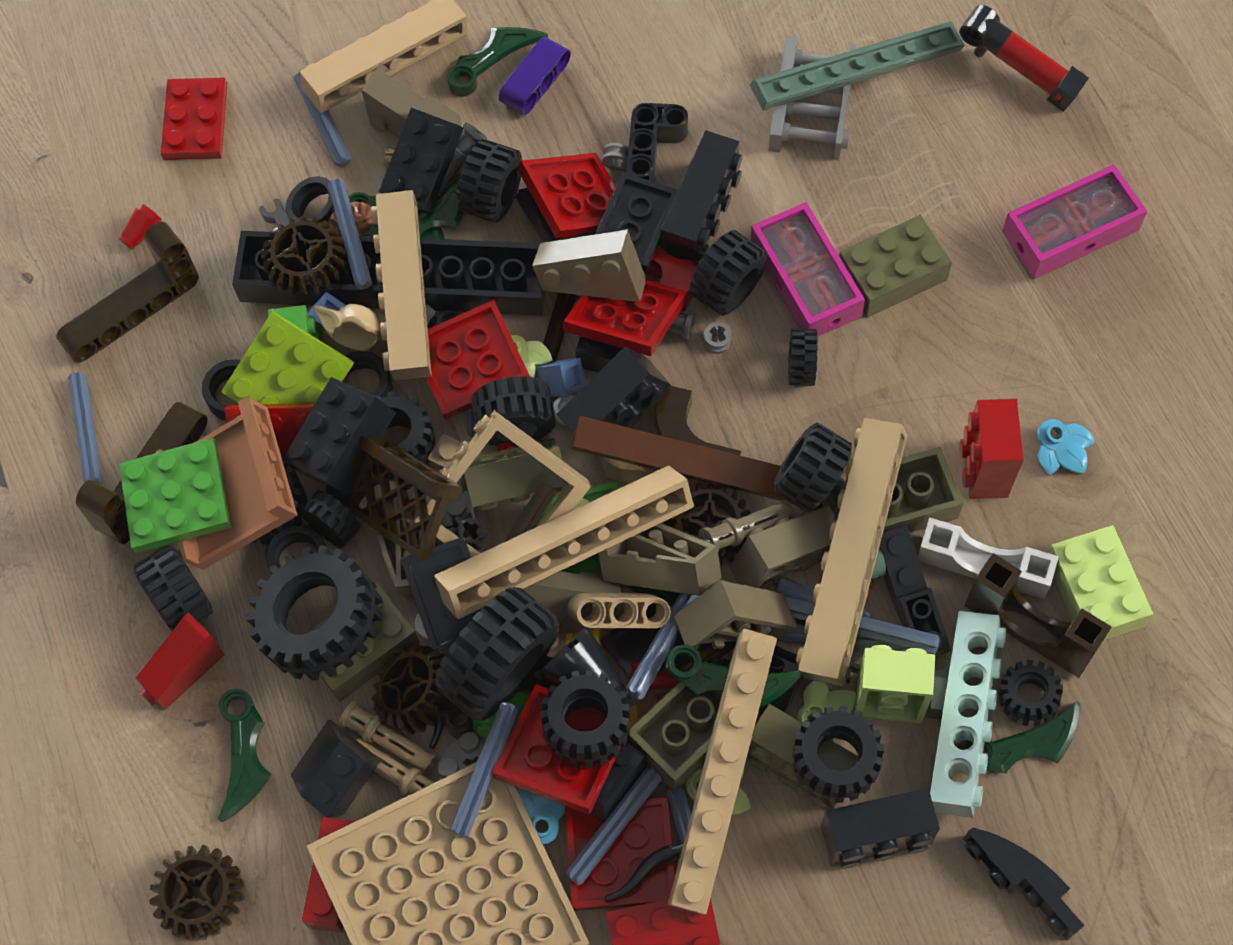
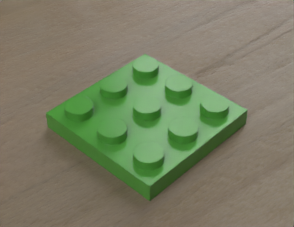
[119,438,231,554]

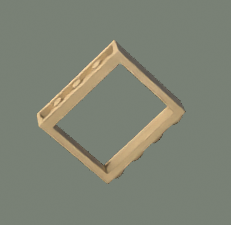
[414,410,591,558]

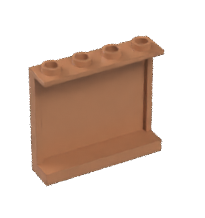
[156,396,298,570]

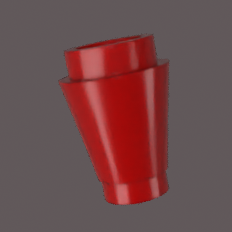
[118,204,162,250]

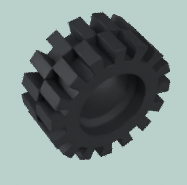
[788,328,818,386]
[999,660,1063,726]

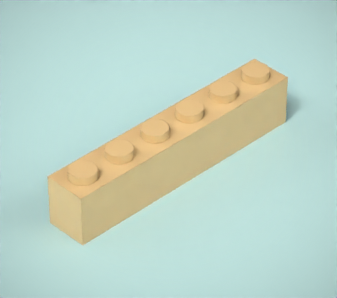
[299,0,467,113]
[371,190,432,381]

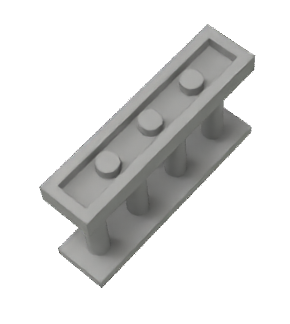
[768,35,856,160]

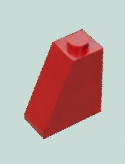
[136,613,224,710]

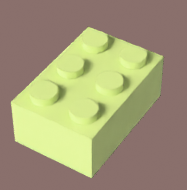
[1048,525,1153,640]
[854,645,935,724]

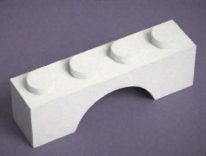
[917,517,1059,600]

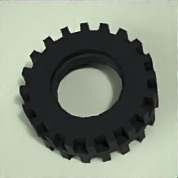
[247,546,382,681]

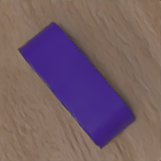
[499,37,571,115]

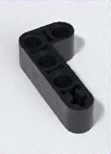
[626,103,688,182]

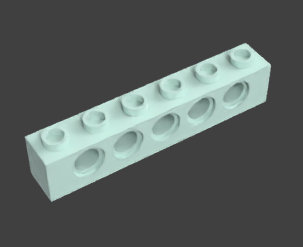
[930,611,1006,818]

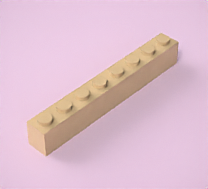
[796,418,908,687]
[434,466,694,619]
[667,628,777,915]

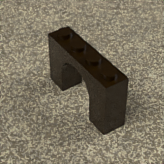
[964,553,1112,678]

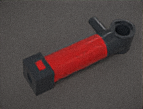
[959,5,1089,112]

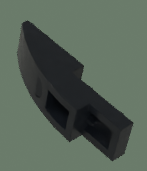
[879,525,951,657]
[963,827,1084,941]

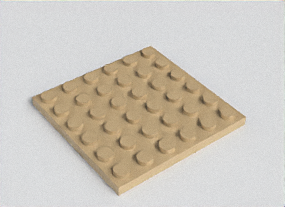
[306,762,590,945]

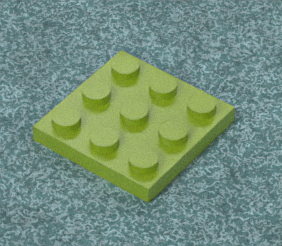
[221,311,354,404]

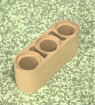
[567,593,671,628]

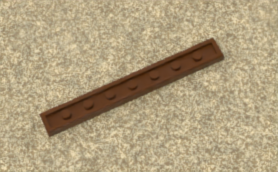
[571,416,823,510]

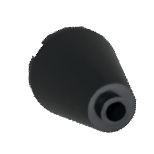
[538,627,631,709]

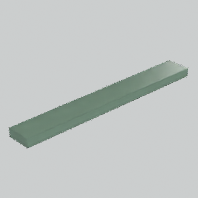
[750,21,965,110]

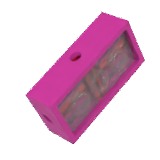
[1002,164,1147,279]
[751,202,865,336]

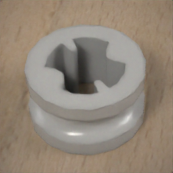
[602,143,629,170]
[704,322,731,354]

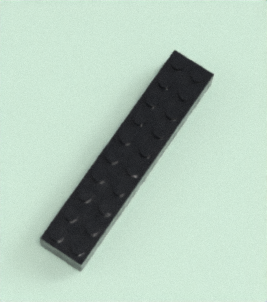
[232,231,546,316]

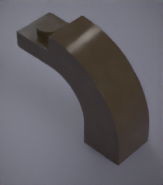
[656,385,741,456]

